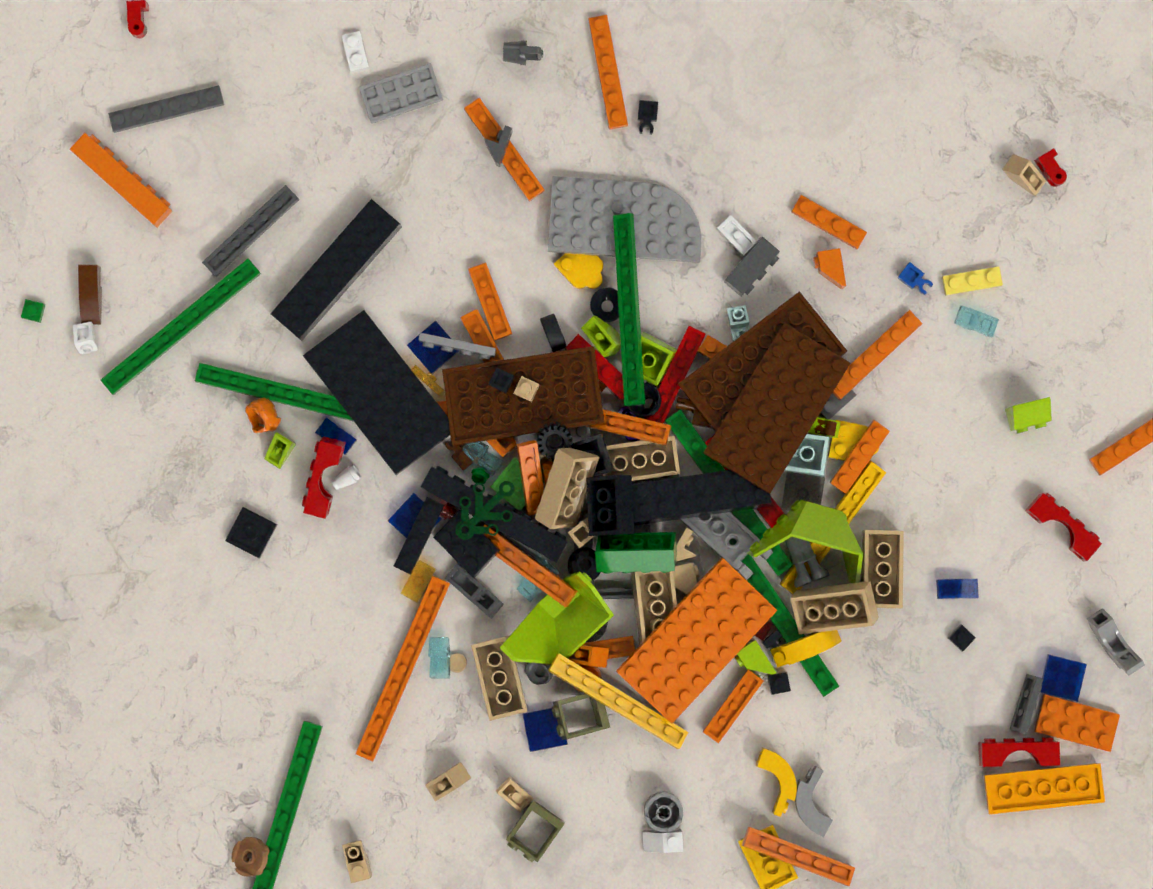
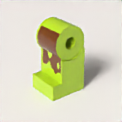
[807,417,840,438]

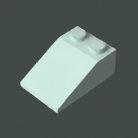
[784,434,830,477]

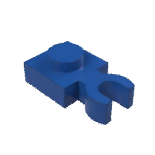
[897,262,933,295]

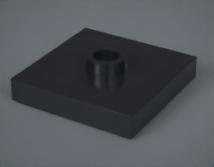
[225,507,278,559]

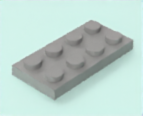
[359,63,443,124]

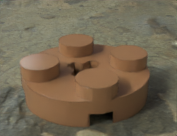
[232,837,269,877]

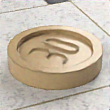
[447,653,467,673]

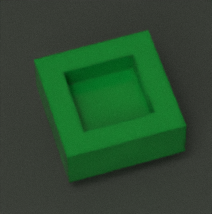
[21,299,45,323]

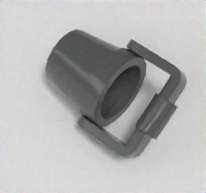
[503,40,544,65]

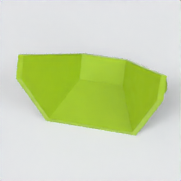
[747,499,863,583]
[499,572,614,664]

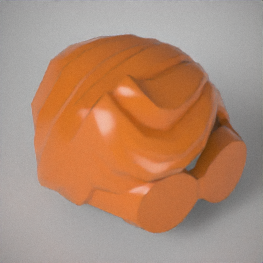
[245,398,281,433]

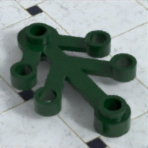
[455,481,515,540]

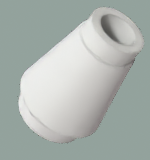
[331,465,361,490]

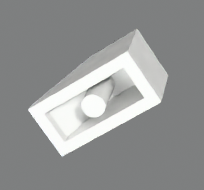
[643,830,683,853]

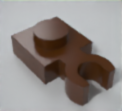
[445,442,478,471]

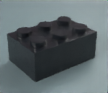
[586,475,634,536]

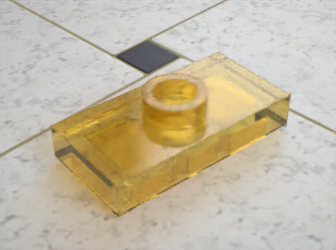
[411,365,445,397]
[400,560,436,603]

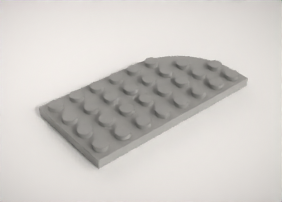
[548,176,701,263]

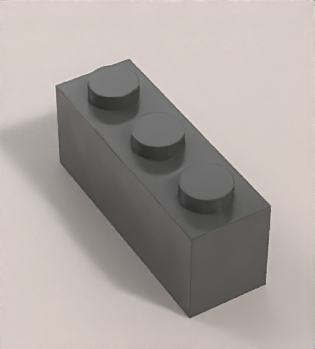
[724,237,780,297]

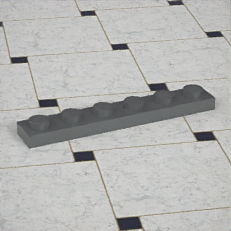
[108,85,224,133]
[202,185,300,277]

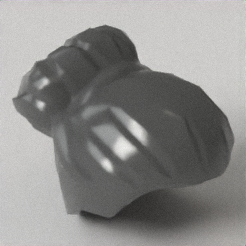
[524,662,553,685]

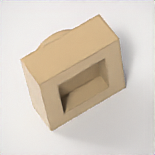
[513,376,540,402]

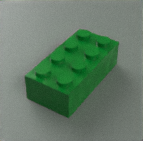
[595,532,677,574]

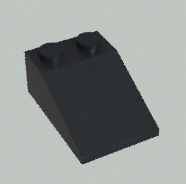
[551,434,614,477]

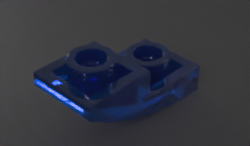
[936,579,979,599]

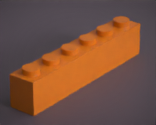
[70,133,172,228]

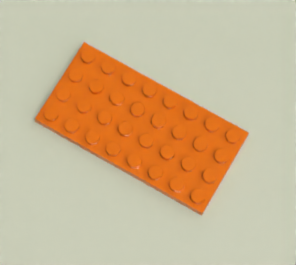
[616,558,777,724]

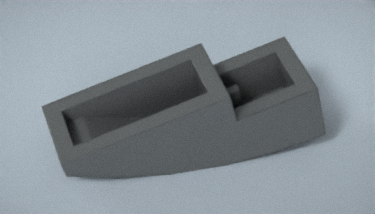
[445,564,504,619]

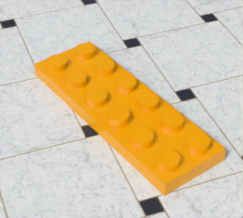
[984,763,1105,815]

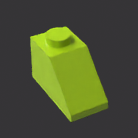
[581,315,621,357]
[735,640,777,675]

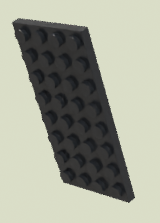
[303,310,451,476]

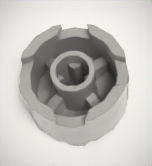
[644,791,683,832]

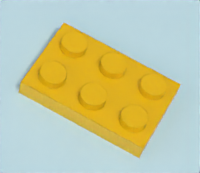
[738,824,798,889]

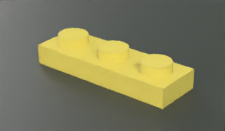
[942,266,1003,296]

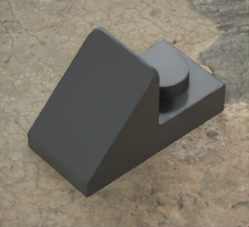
[484,125,513,167]

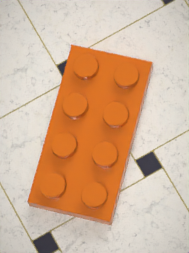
[1034,694,1120,752]

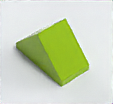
[264,432,296,469]

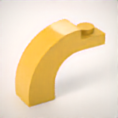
[770,630,842,667]
[756,747,797,817]

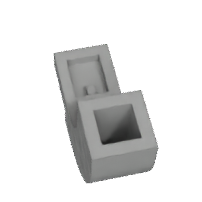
[1087,608,1145,676]
[795,766,833,837]

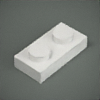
[342,31,369,73]
[717,215,757,256]

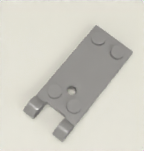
[680,512,773,580]

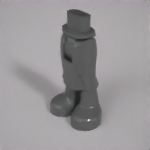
[785,537,830,588]

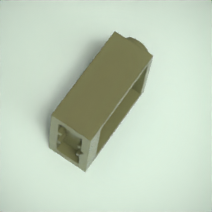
[552,693,611,740]
[506,800,565,863]

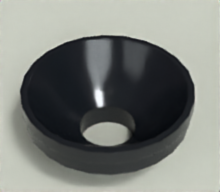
[590,288,619,322]
[628,383,662,418]
[567,547,601,581]

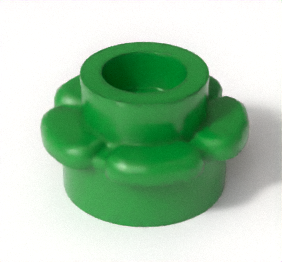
[471,467,490,484]

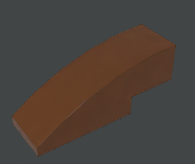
[78,265,102,325]

